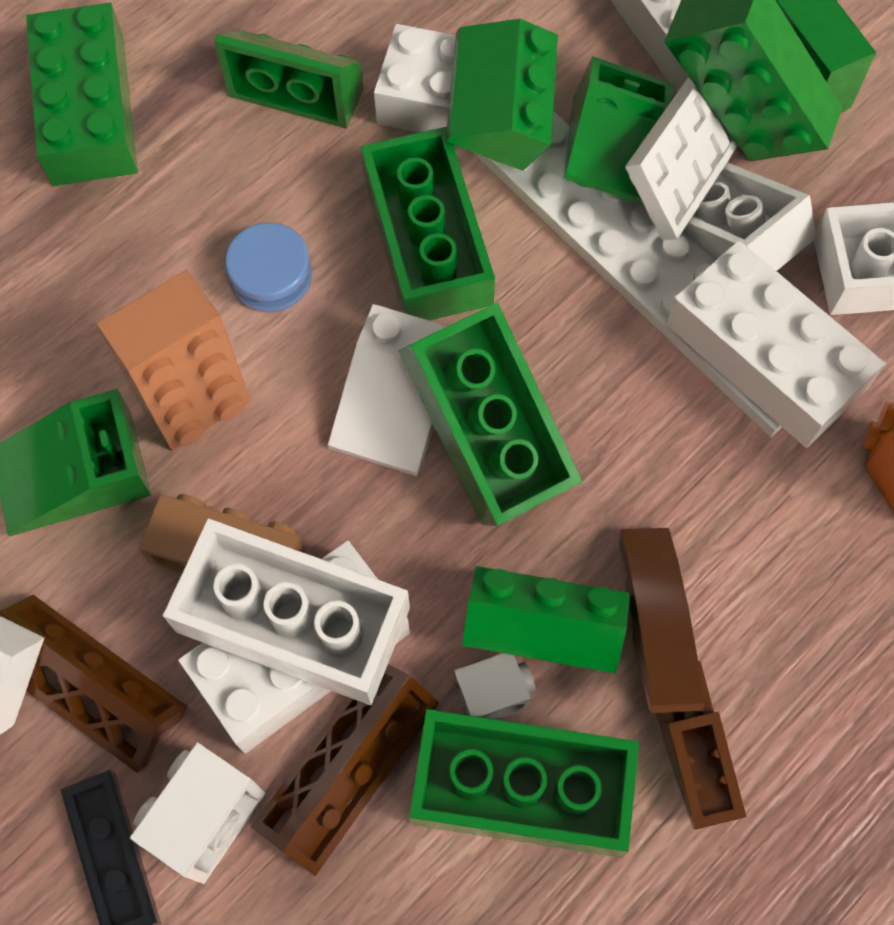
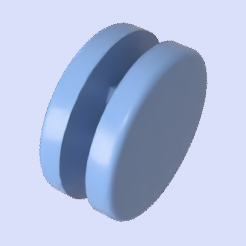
[225,223,312,312]

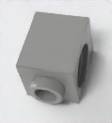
[454,653,536,720]

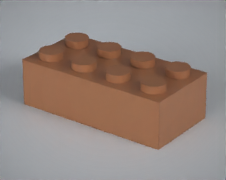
[96,270,251,451]

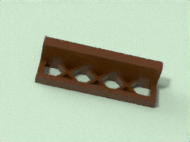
[0,595,187,773]
[251,664,439,876]

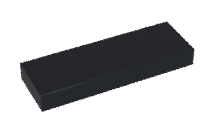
[60,770,161,925]

